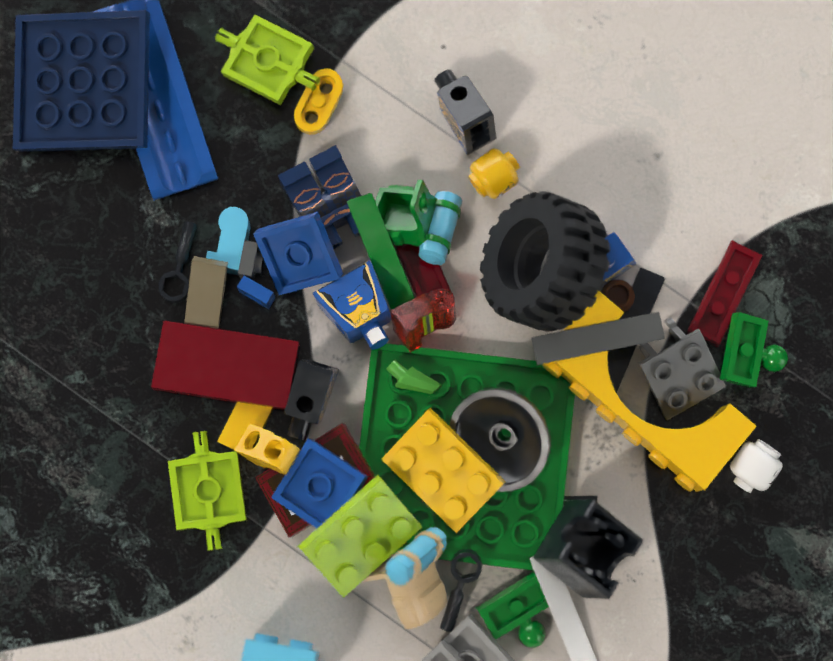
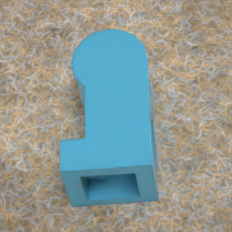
[206,207,250,275]

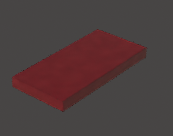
[151,321,300,410]

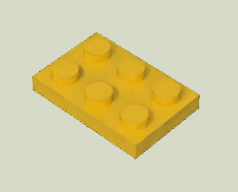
[382,408,506,533]

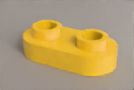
[294,69,343,135]

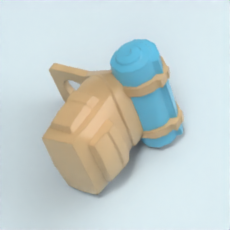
[363,527,448,629]

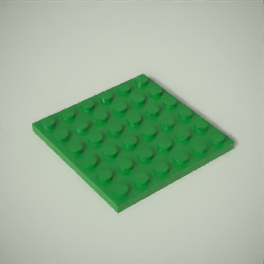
[359,343,575,571]

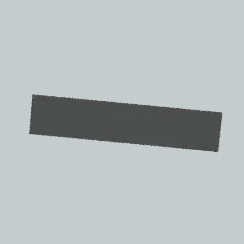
[531,312,665,365]

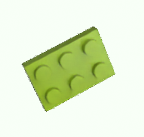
[298,475,423,598]

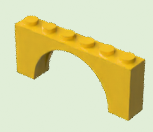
[542,290,756,492]

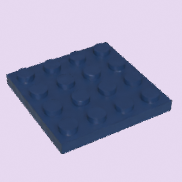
[13,10,150,151]

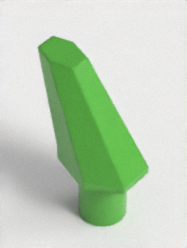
[386,359,442,394]

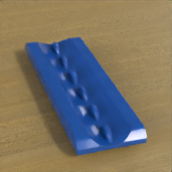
[93,0,218,200]

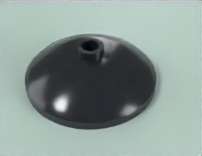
[449,388,550,492]

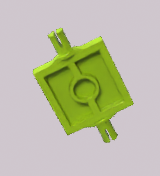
[215,15,320,105]
[168,431,247,551]

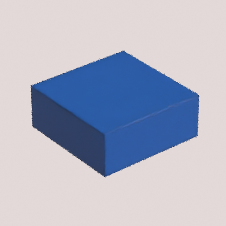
[237,275,276,309]

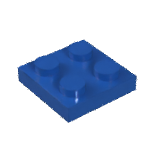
[253,212,344,295]
[271,438,369,528]

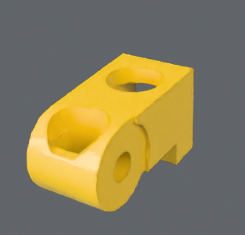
[234,423,300,475]

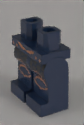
[278,145,361,249]

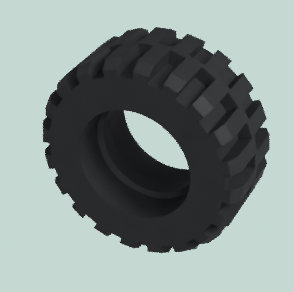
[480,191,610,332]

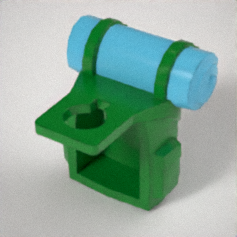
[375,180,462,265]

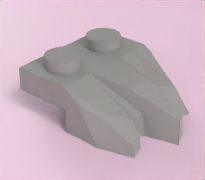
[422,614,514,661]

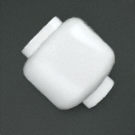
[730,439,782,493]

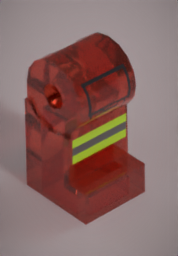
[390,289,457,352]

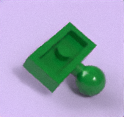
[720,312,788,388]
[476,571,549,648]

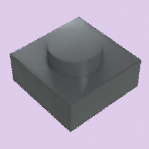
[238,240,264,281]

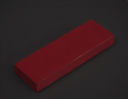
[686,240,762,347]

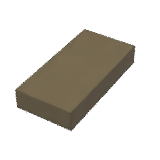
[184,256,228,329]

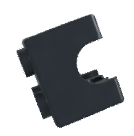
[533,499,644,599]

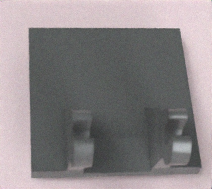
[638,317,726,420]

